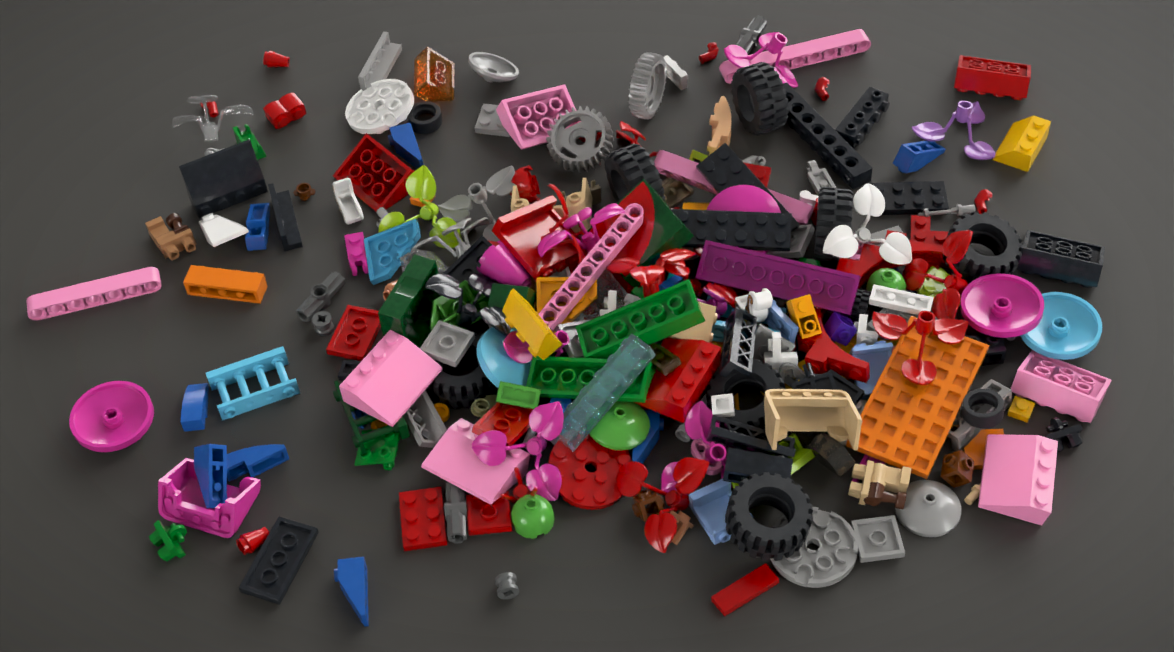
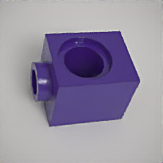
[823,311,857,346]

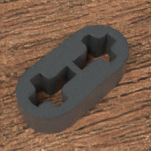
[779,362,806,388]

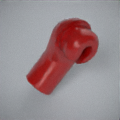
[699,42,719,63]
[814,77,830,101]
[200,98,219,117]
[974,189,992,214]

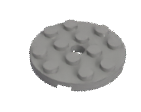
[770,507,858,588]

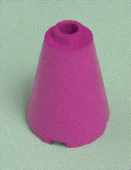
[476,240,532,288]

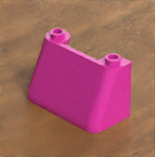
[158,458,261,538]

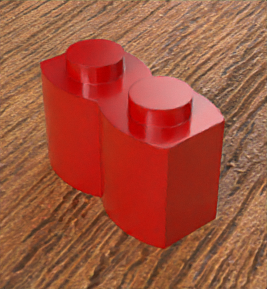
[263,93,306,129]

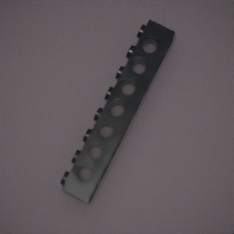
[783,82,873,190]

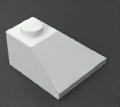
[199,213,249,247]

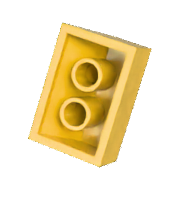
[993,115,1051,172]
[502,288,563,360]

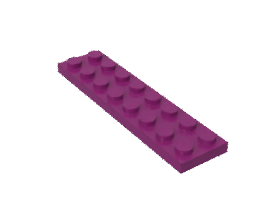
[695,240,861,316]

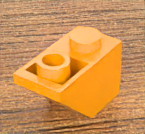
[786,294,822,339]

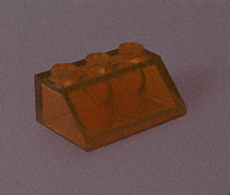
[414,46,455,102]

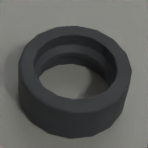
[408,101,442,134]
[963,389,1004,429]

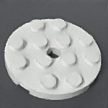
[345,79,414,134]

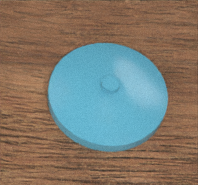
[1020,292,1102,360]
[477,327,532,388]

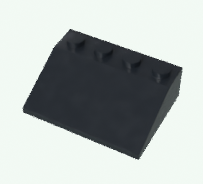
[179,139,268,219]
[1017,230,1105,288]

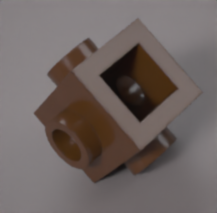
[940,450,974,488]
[632,489,665,523]

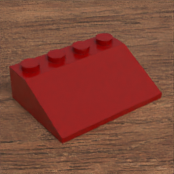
[954,55,1031,100]
[333,133,415,212]
[633,338,721,423]

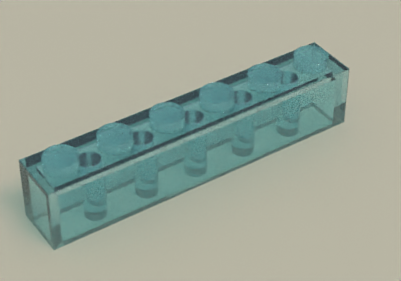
[556,333,655,452]

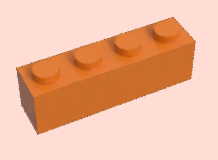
[183,265,268,304]

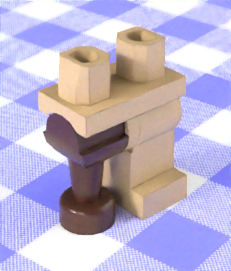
[848,460,911,510]

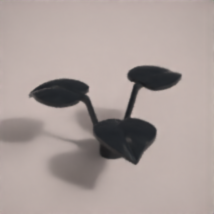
[425,274,511,336]

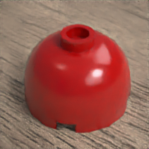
[510,165,540,203]

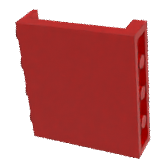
[492,195,588,281]

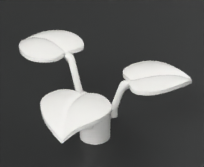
[823,183,912,265]

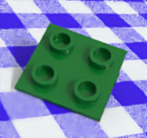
[354,429,400,471]

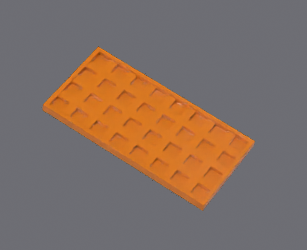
[846,316,989,479]

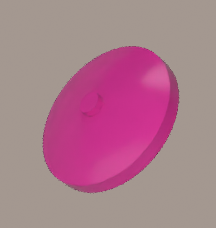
[707,185,781,254]
[960,274,1044,338]
[69,381,154,452]

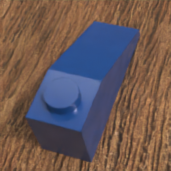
[388,123,423,169]
[893,141,946,174]
[632,409,664,464]
[194,444,227,509]
[334,557,369,626]

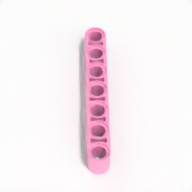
[26,267,161,321]

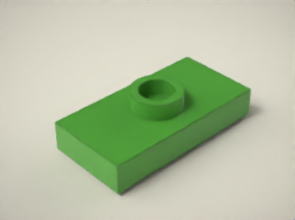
[496,381,541,409]

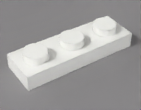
[869,284,934,315]

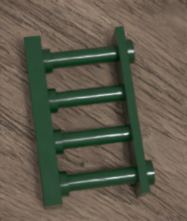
[333,380,410,455]

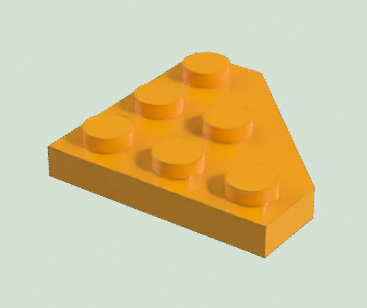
[537,277,597,333]

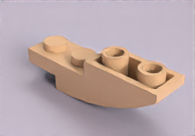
[707,96,731,155]

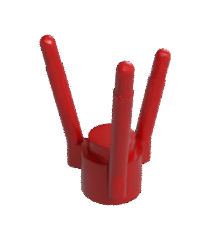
[501,467,538,504]

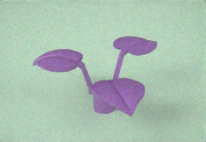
[912,101,995,160]

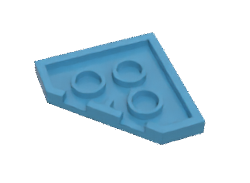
[364,219,421,285]

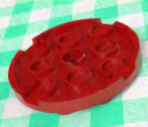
[548,428,632,510]

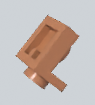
[670,510,694,545]

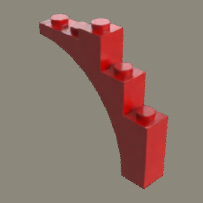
[836,230,943,289]
[789,307,870,383]

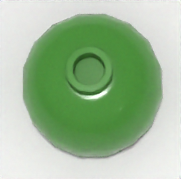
[866,268,906,292]
[511,494,555,539]

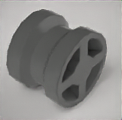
[312,311,334,336]
[495,572,519,599]

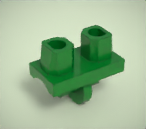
[148,520,187,562]

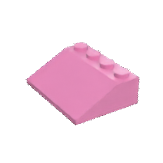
[496,84,581,150]
[339,330,443,427]
[1011,350,1112,423]
[421,418,530,505]
[978,434,1058,526]

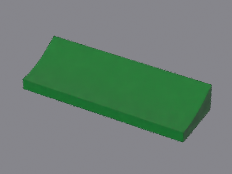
[576,279,705,359]
[526,356,656,403]

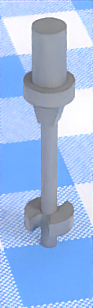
[918,204,975,217]

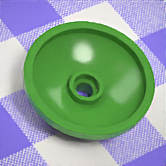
[587,400,650,450]

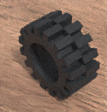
[848,289,871,324]

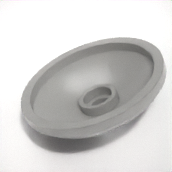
[468,52,519,82]
[895,480,961,537]

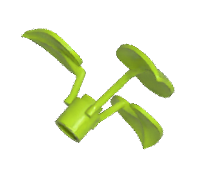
[379,165,463,248]

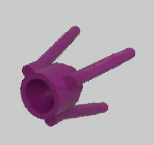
[697,288,727,319]

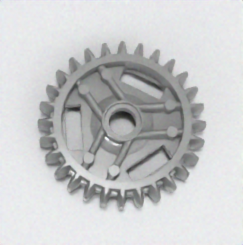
[628,52,667,119]
[546,106,614,173]

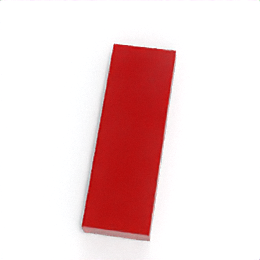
[711,563,779,617]

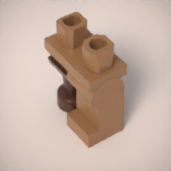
[145,213,196,260]

